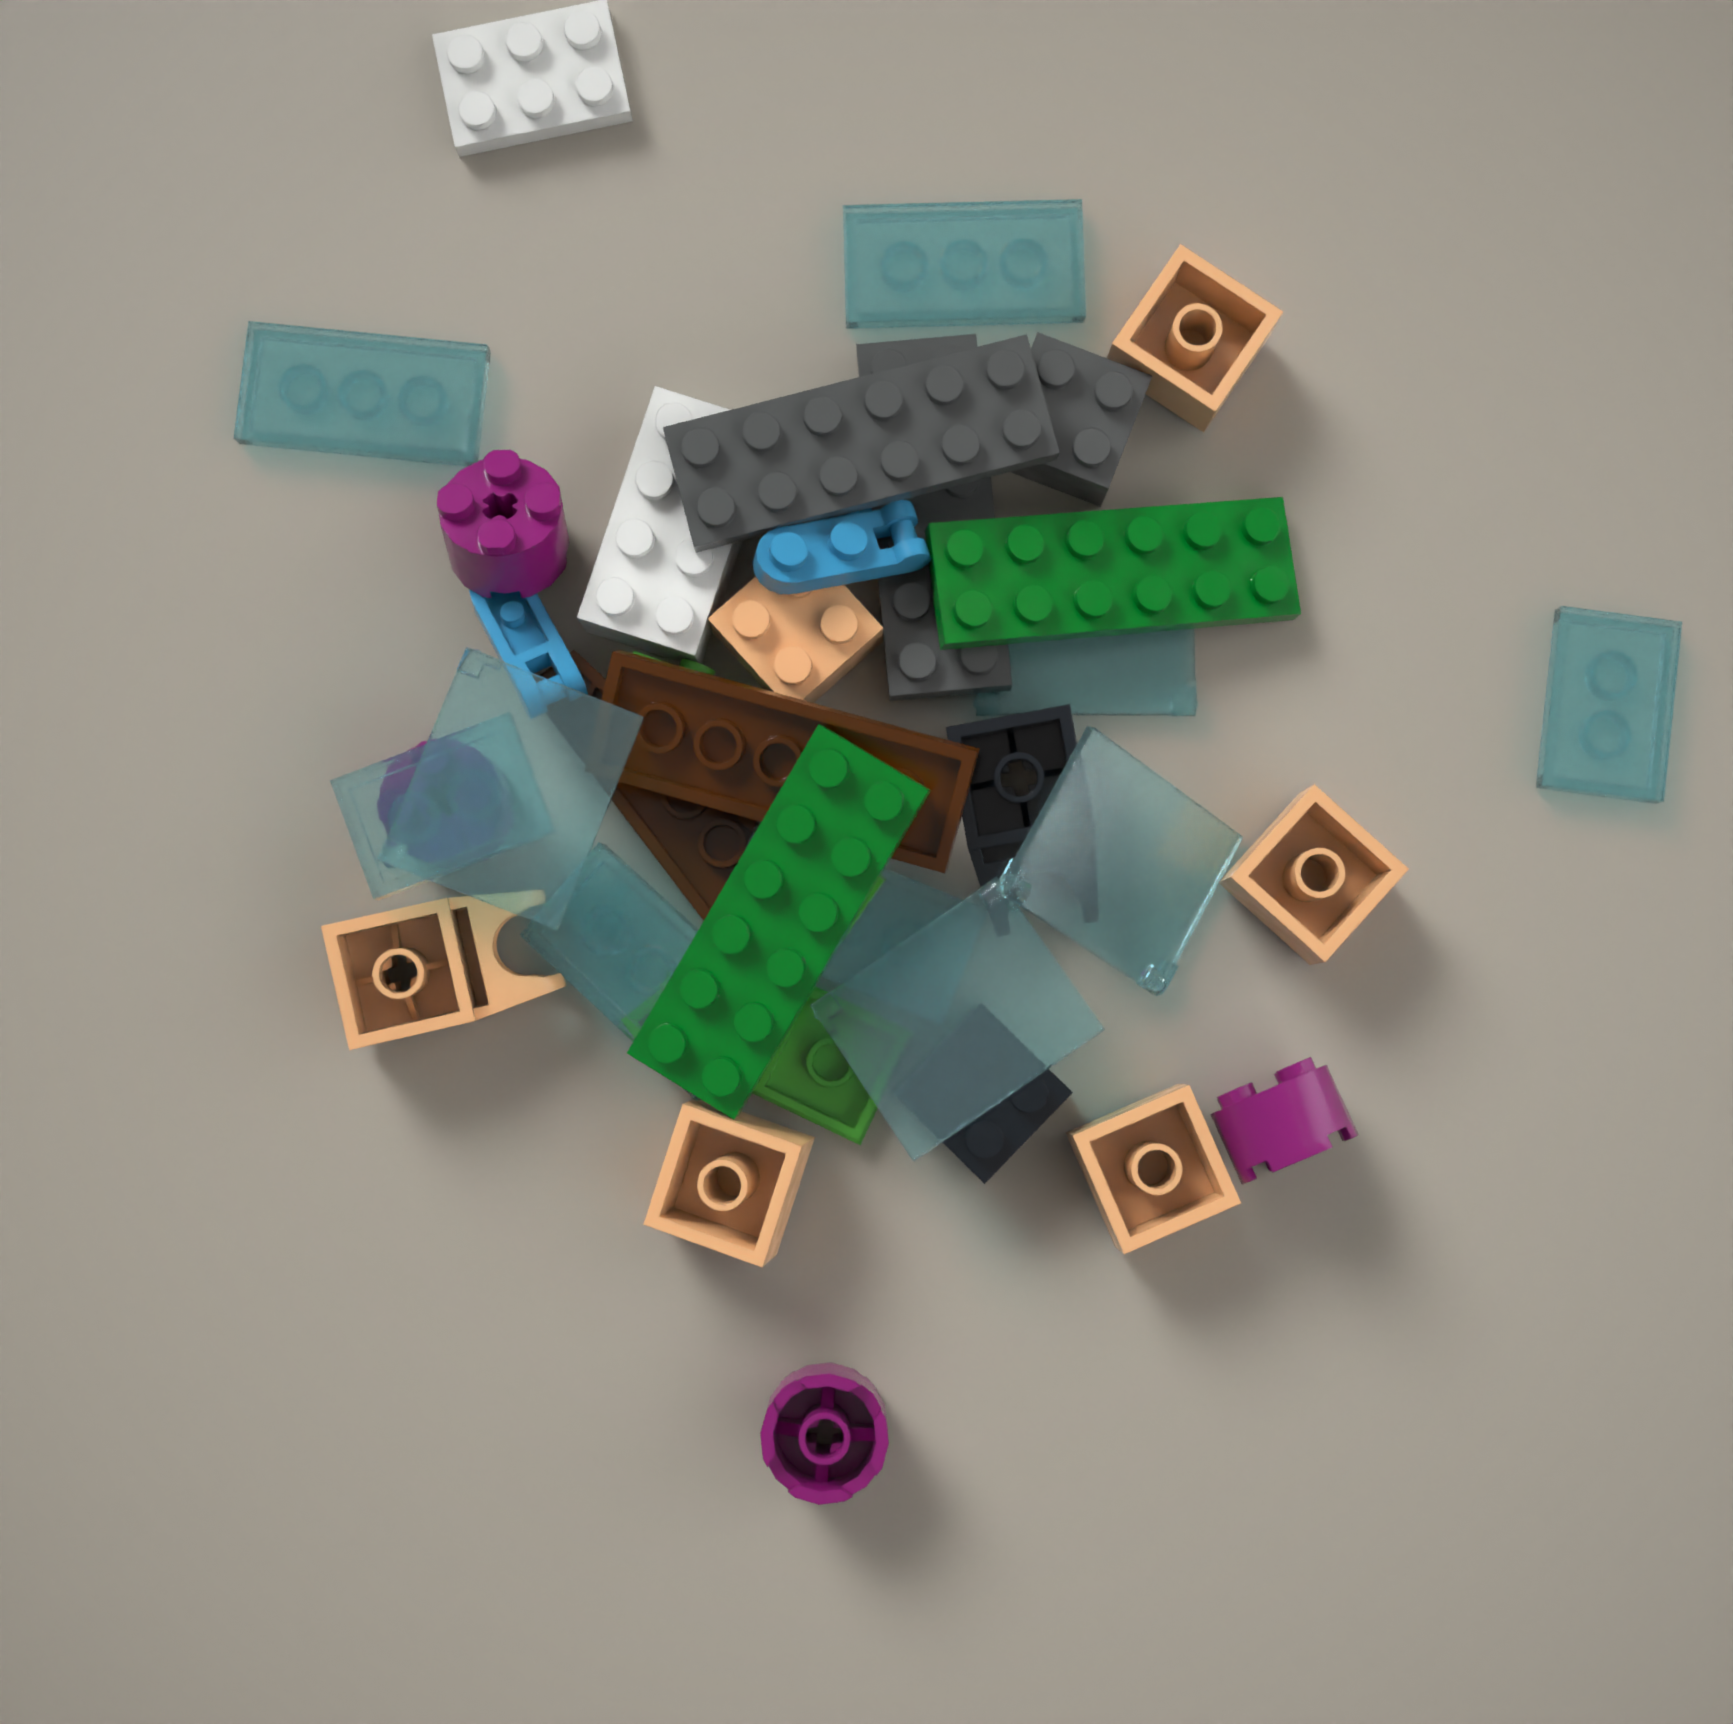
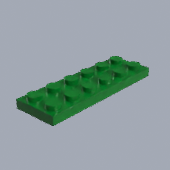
[924,497,1301,650]
[627,724,931,1120]

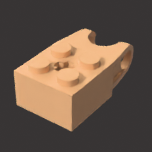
[321,890,567,1050]

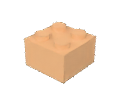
[1107,244,1283,433]
[708,576,883,703]
[1218,784,1409,965]
[1066,1084,1241,1254]
[643,1097,815,1267]

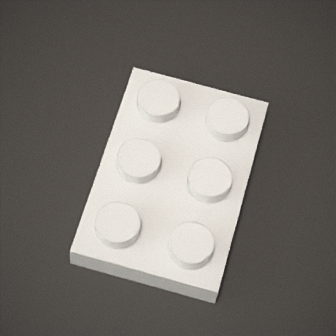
[432,0,633,157]

